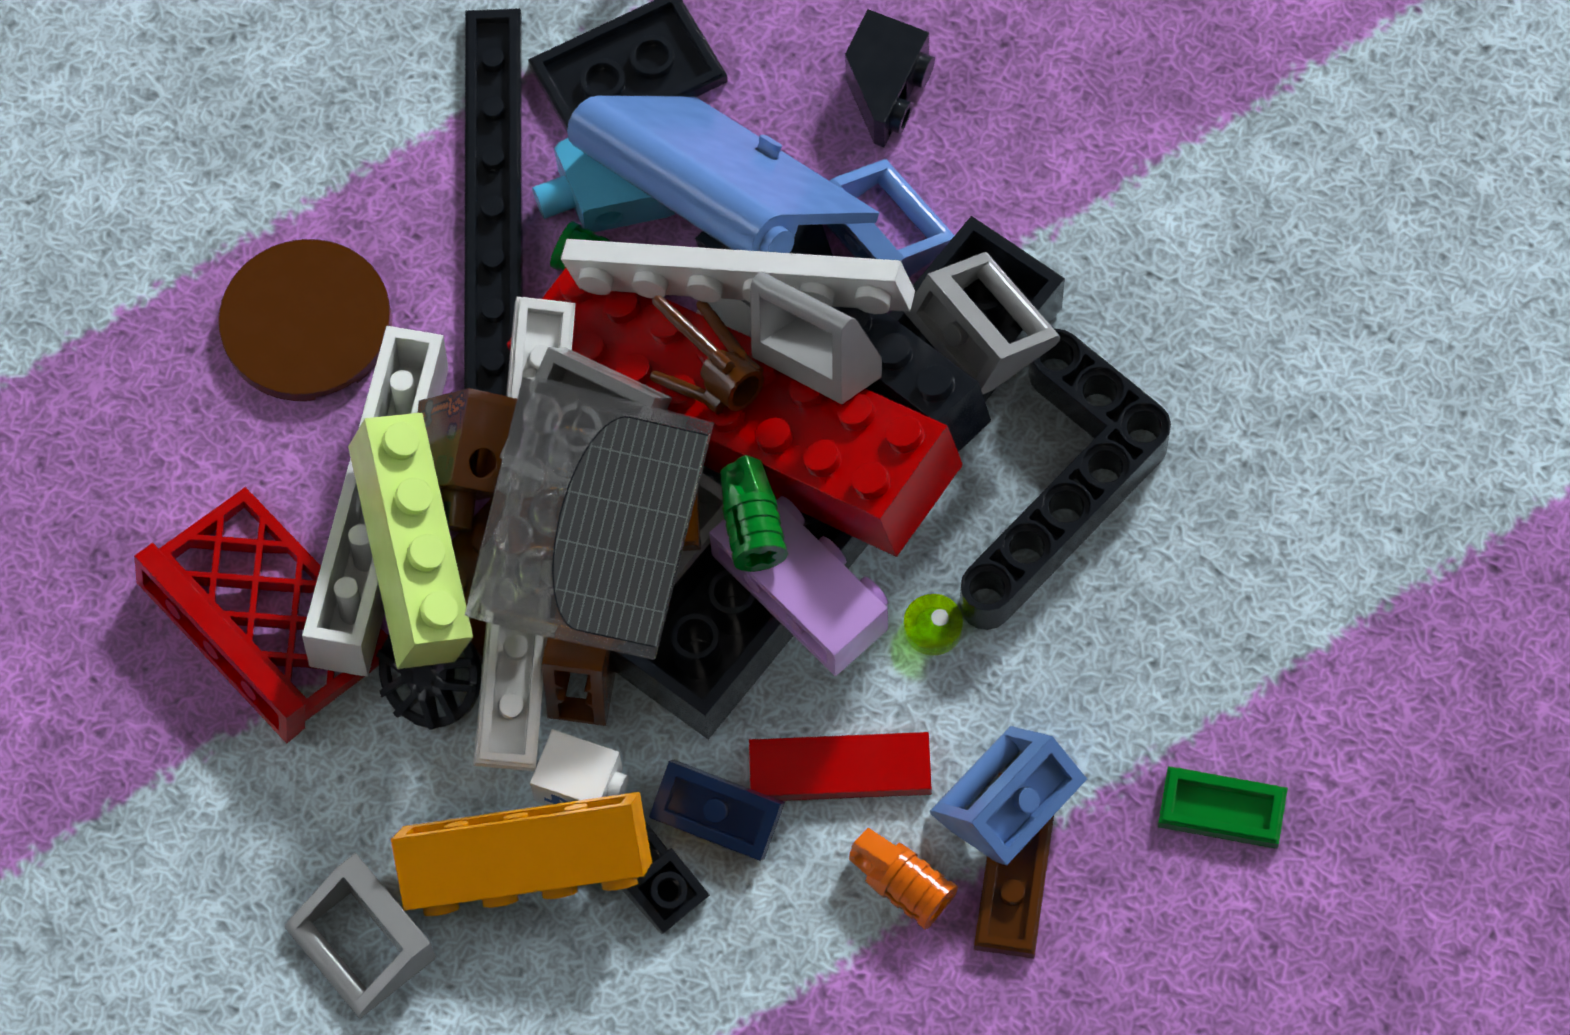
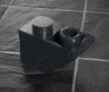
[845,9,935,147]

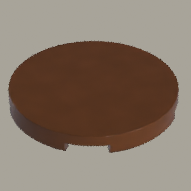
[219,239,392,401]

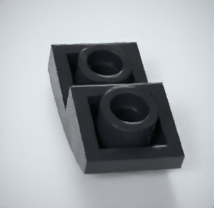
[622,821,710,934]

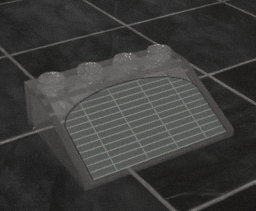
[464,377,714,659]

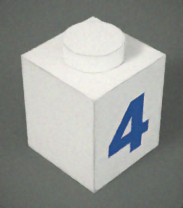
[530,729,629,805]

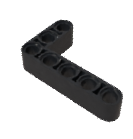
[960,329,1171,630]

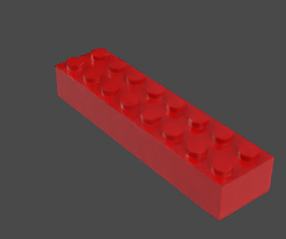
[507,268,963,557]

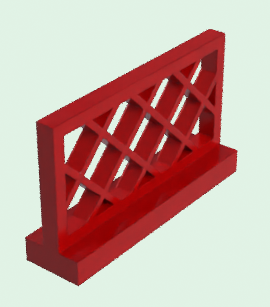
[134,487,388,744]

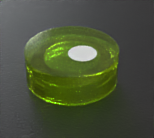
[904,594,963,655]

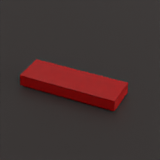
[749,732,932,801]

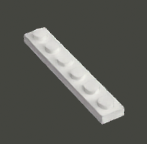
[561,239,915,314]

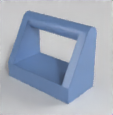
[826,159,955,277]
[930,726,1087,865]

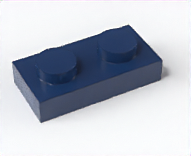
[649,759,785,861]

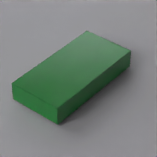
[1158,766,1288,849]

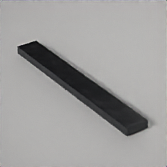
[464,8,523,396]

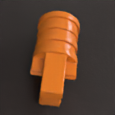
[849,828,958,930]

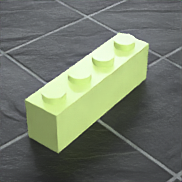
[348,413,473,669]

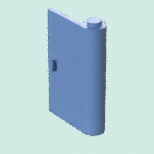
[567,96,880,253]

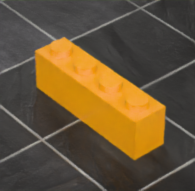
[391,792,652,916]

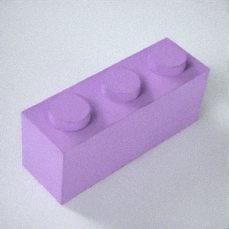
[709,496,888,677]

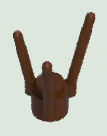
[650,295,764,414]

